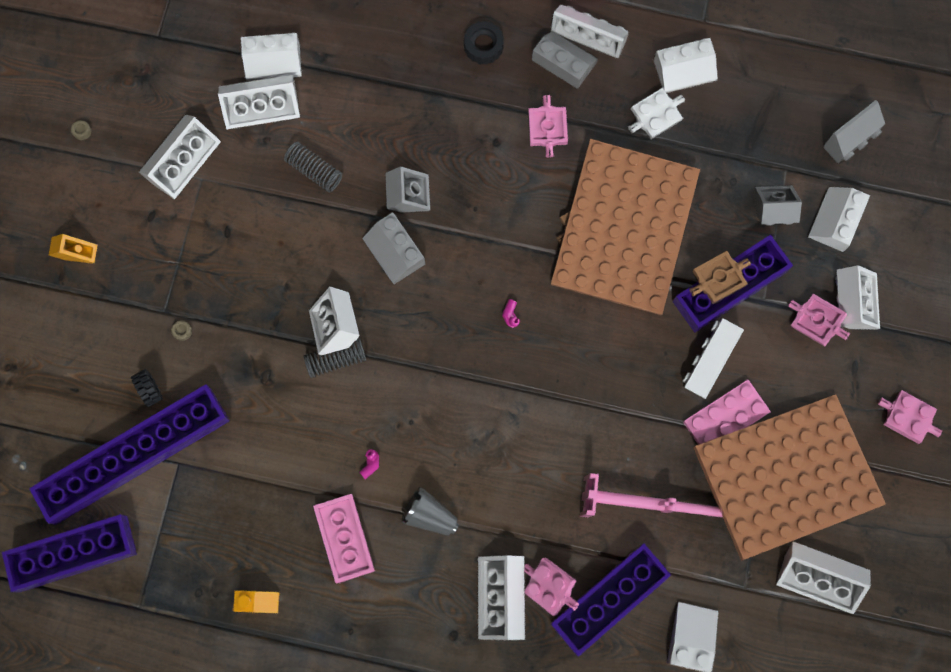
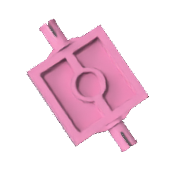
[528,95,568,157]
[789,294,850,347]
[878,390,942,444]
[524,558,579,616]

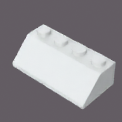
[551,5,629,58]
[218,75,300,129]
[139,115,221,199]
[776,542,871,614]
[478,556,525,640]

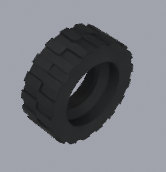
[464,21,504,65]

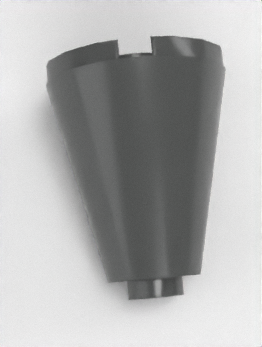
[401,487,459,536]

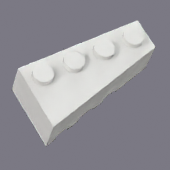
[683,318,744,399]

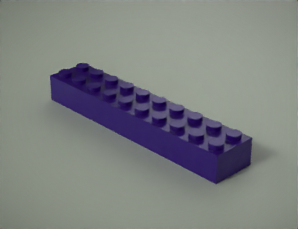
[29,384,230,525]

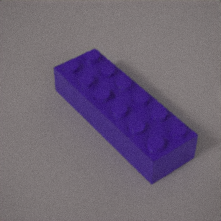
[673,235,793,333]
[2,514,137,593]
[550,544,671,657]

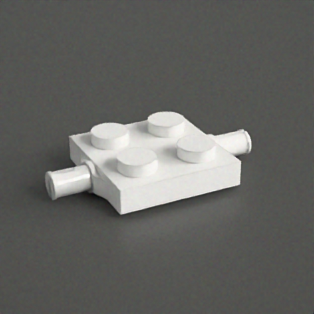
[628,88,685,139]

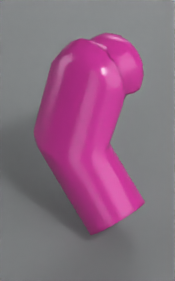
[502,299,520,328]
[359,449,379,479]

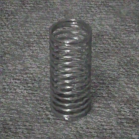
[284,142,343,192]
[303,337,366,378]

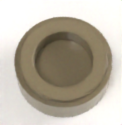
[71,120,91,140]
[171,321,192,341]

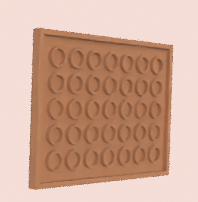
[550,139,700,315]
[693,394,886,561]

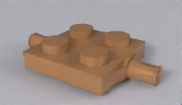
[689,251,751,304]

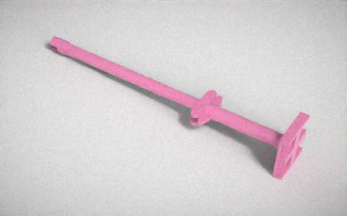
[580,473,723,517]

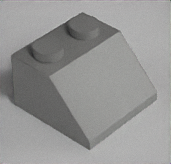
[386,167,430,212]
[755,186,802,225]

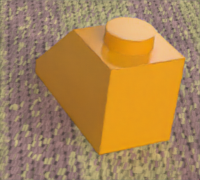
[48,234,98,263]
[233,591,280,613]

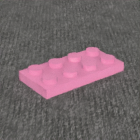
[683,380,771,445]
[313,494,375,584]

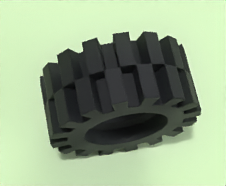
[131,369,163,407]

